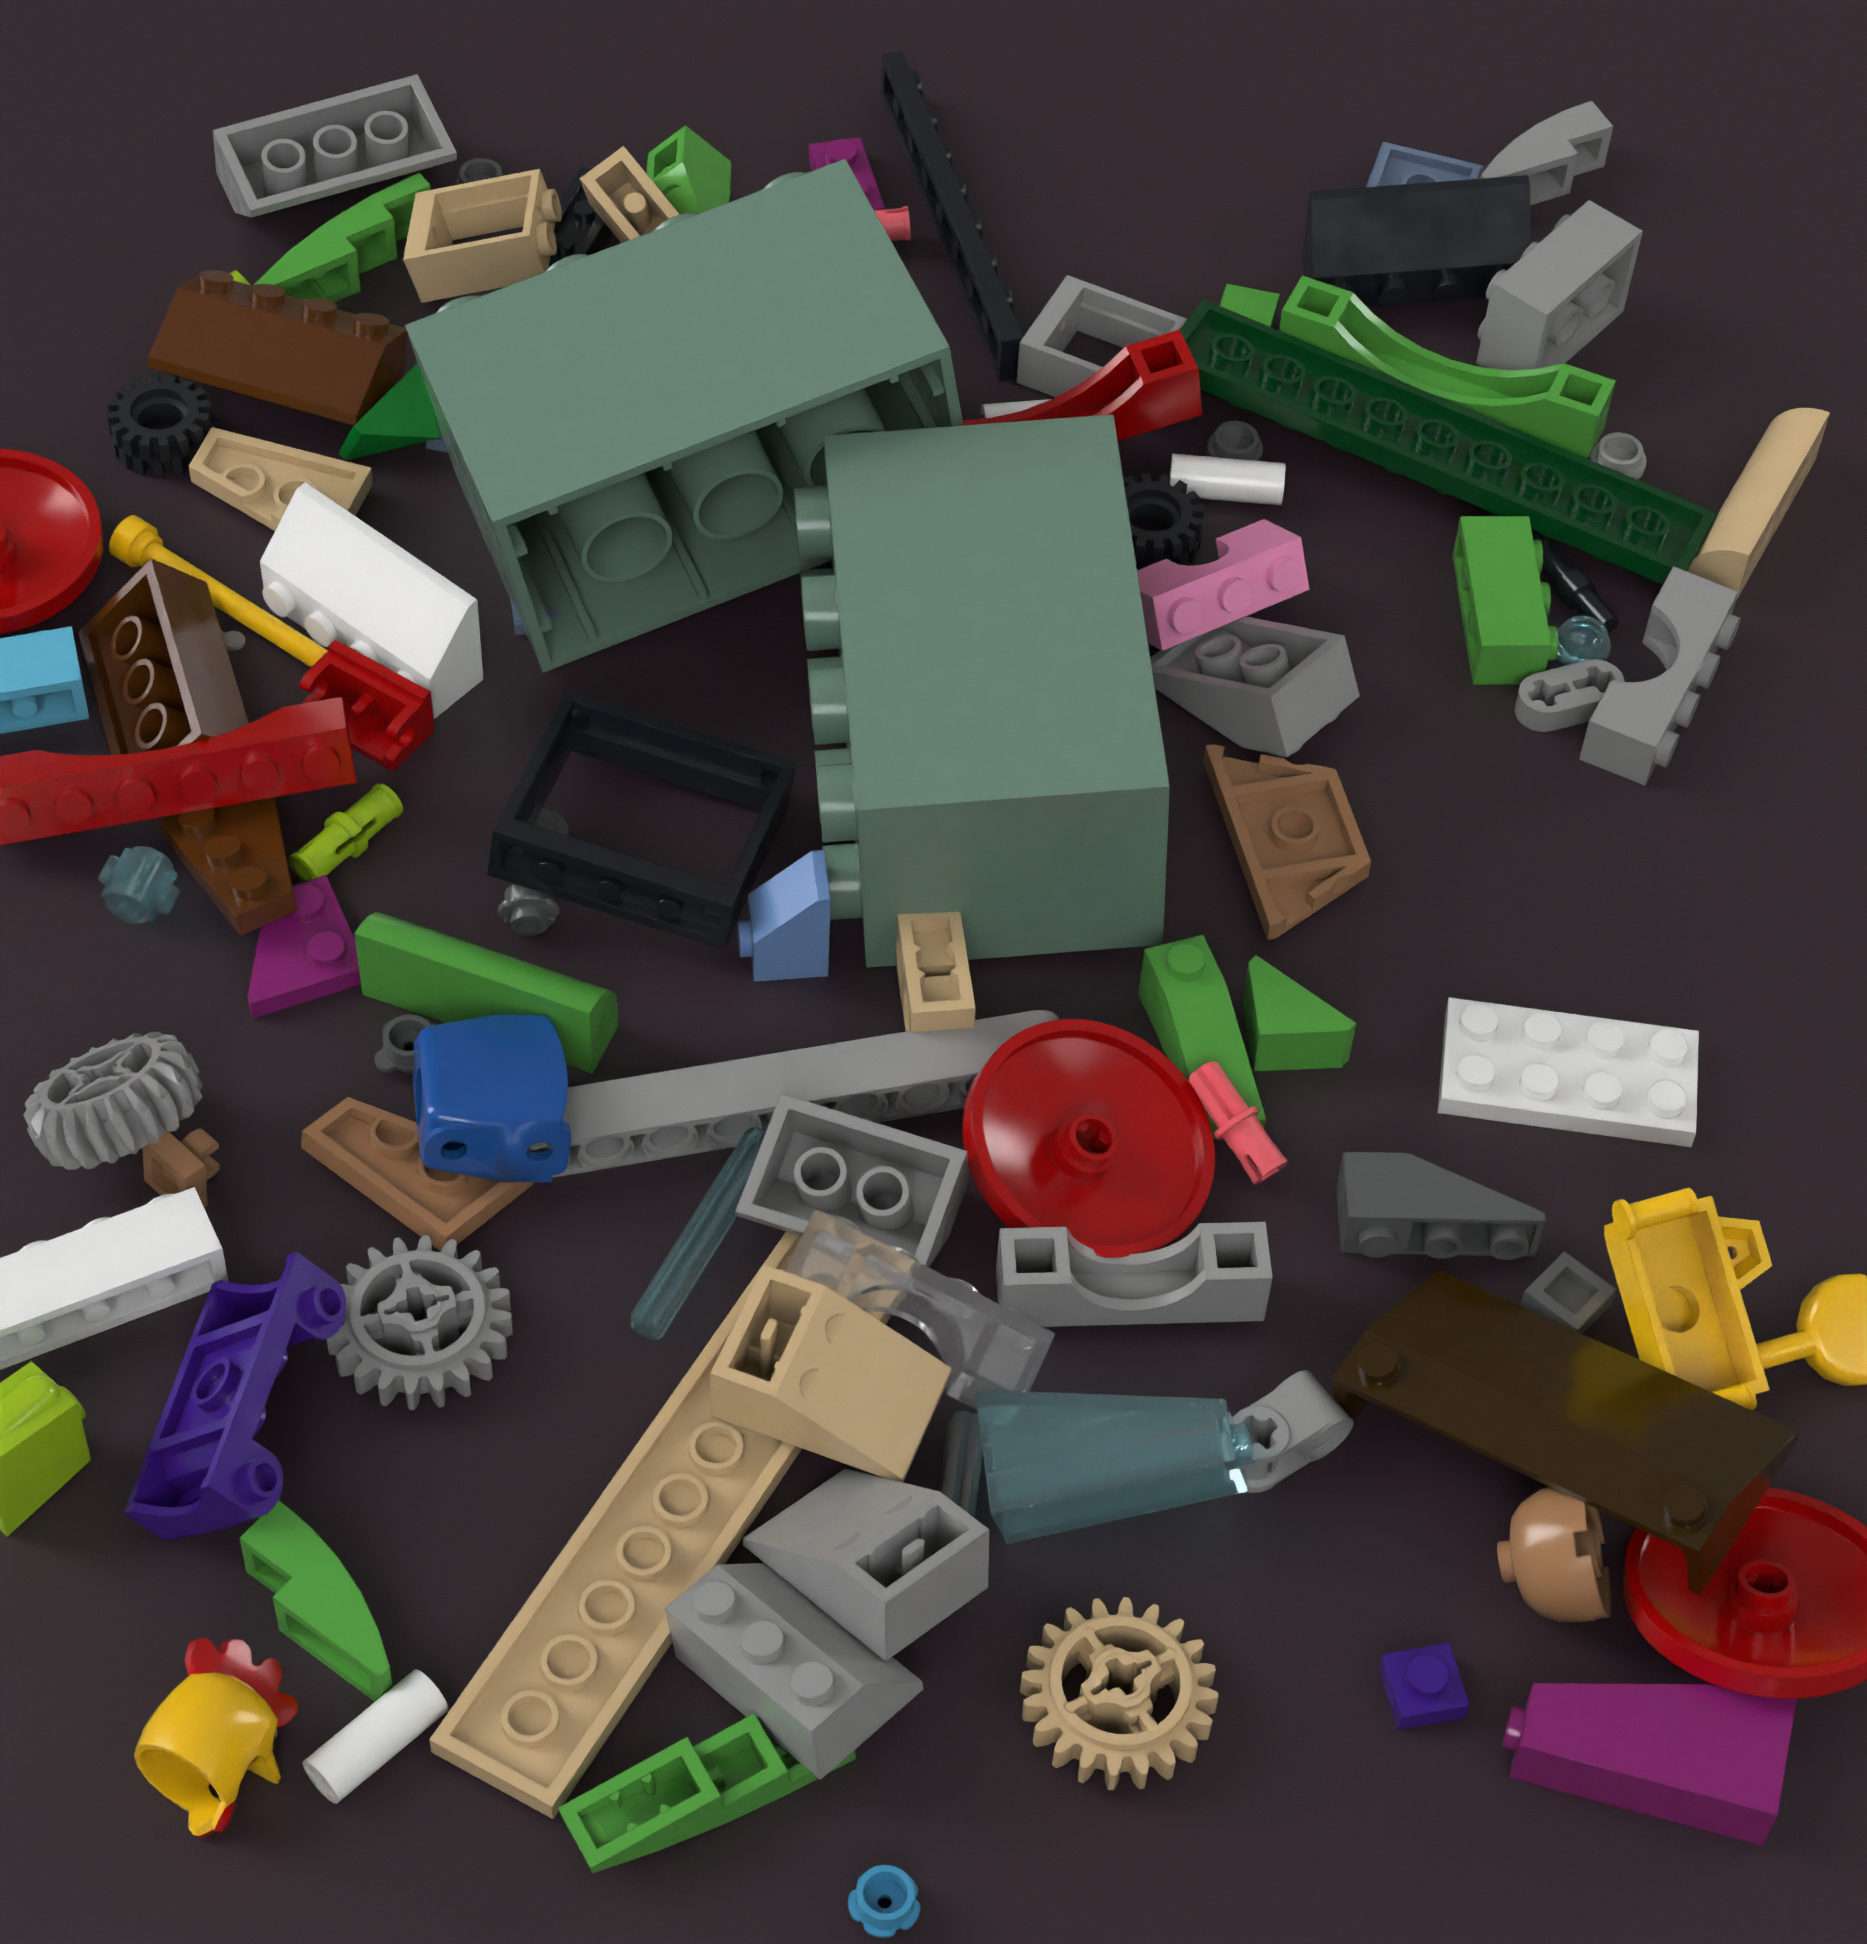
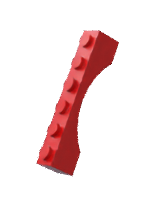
[963,329,1203,441]
[0,697,357,845]

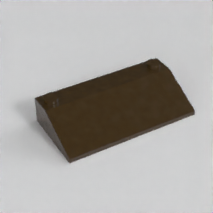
[1331,1270,1799,1596]

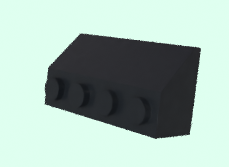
[1301,175,1531,307]

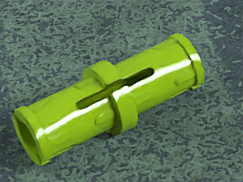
[288,783,403,882]

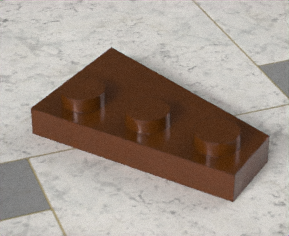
[159,797,297,936]

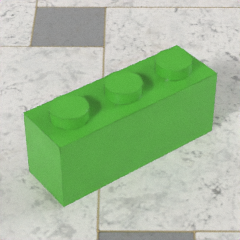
[1452,516,1558,685]

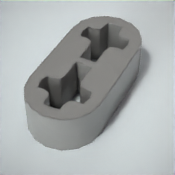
[1514,659,1625,732]

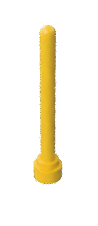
[109,515,328,667]

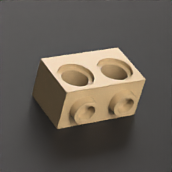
[895,912,976,1032]

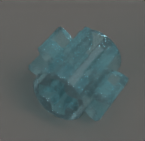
[98,846,181,924]

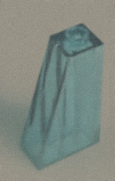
[975,1390,1255,1544]

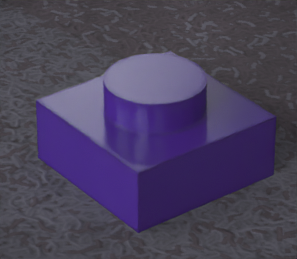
[1379,1642,1470,1730]

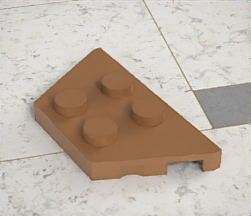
[1203,744,1371,940]

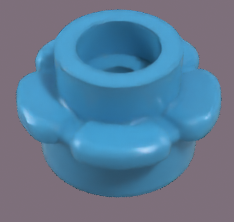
[848,1865,921,1938]

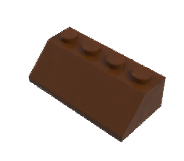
[147,270,407,425]
[78,558,249,755]

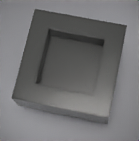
[1520,1251,1617,1334]

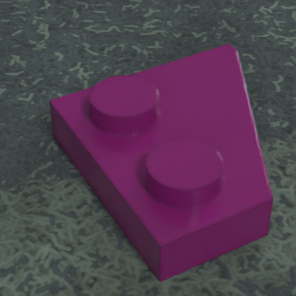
[247,875,361,1019]

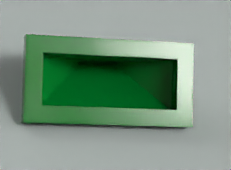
[338,363,439,461]

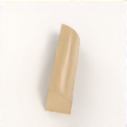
[1688,408,1830,600]

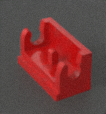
[299,640,434,772]

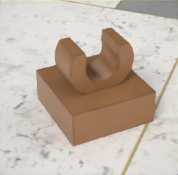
[142,1128,220,1207]

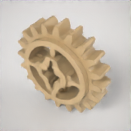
[1020,1597,1218,1791]

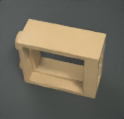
[403,169,562,303]

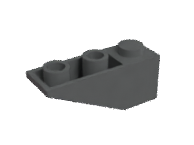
[1336,1152,1546,1260]

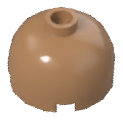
[1497,1487,1612,1622]

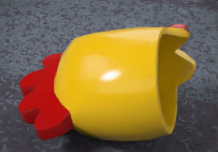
[134,1638,298,1838]

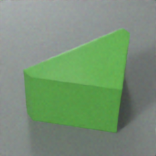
[1242,955,1356,1071]

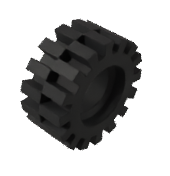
[107,373,214,478]
[1123,473,1204,570]

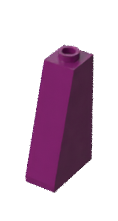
[1502,1683,1797,1846]

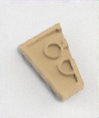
[189,427,373,531]

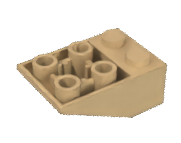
[710,1264,952,1482]

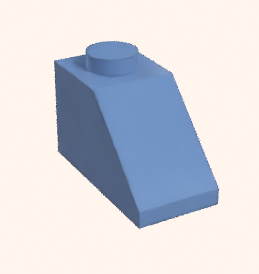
[737,850,831,982]

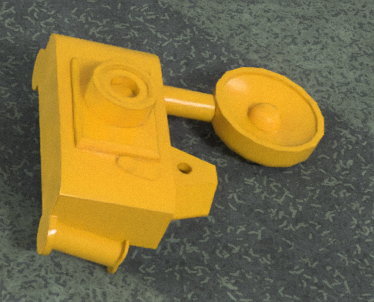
[1604,1188,1867,1410]

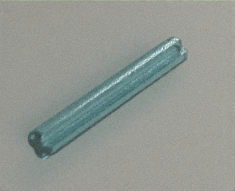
[631,1127,766,1341]

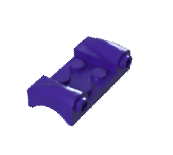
[123,1252,346,1541]

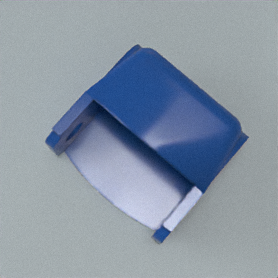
[413,1014,571,1182]

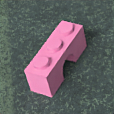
[1137,519,1310,651]

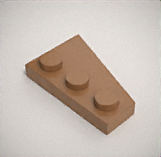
[301,1097,534,1251]

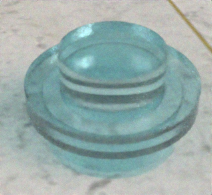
[1557,615,1611,665]

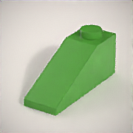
[1138,935,1266,1140]

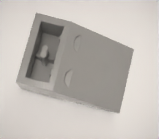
[743,1469,989,1661]

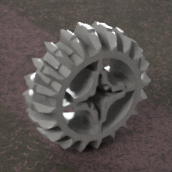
[23,1032,203,1170]

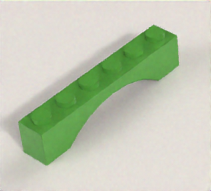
[1279,275,1616,459]

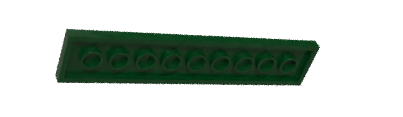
[1180,300,1718,585]

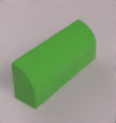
[354,912,618,1074]

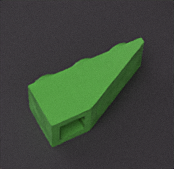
[646,125,732,214]

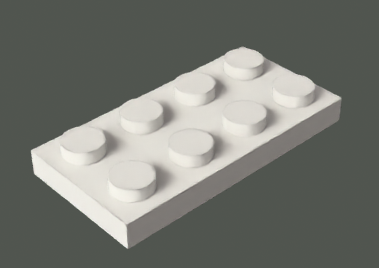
[1438,997,1699,1147]

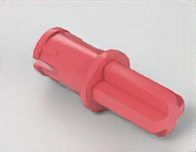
[1188,1061,1288,1185]

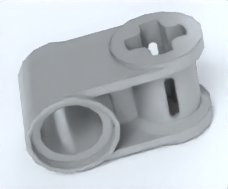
[1222,1370,1354,1493]

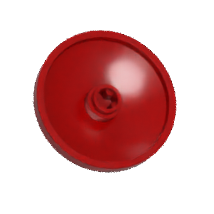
[0,449,104,635]
[963,1019,1215,1258]
[1622,1487,1867,1699]

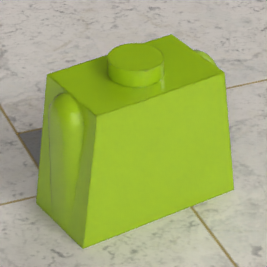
[0,1361,91,1537]

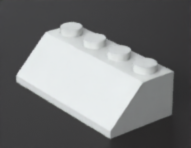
[260,482,483,719]

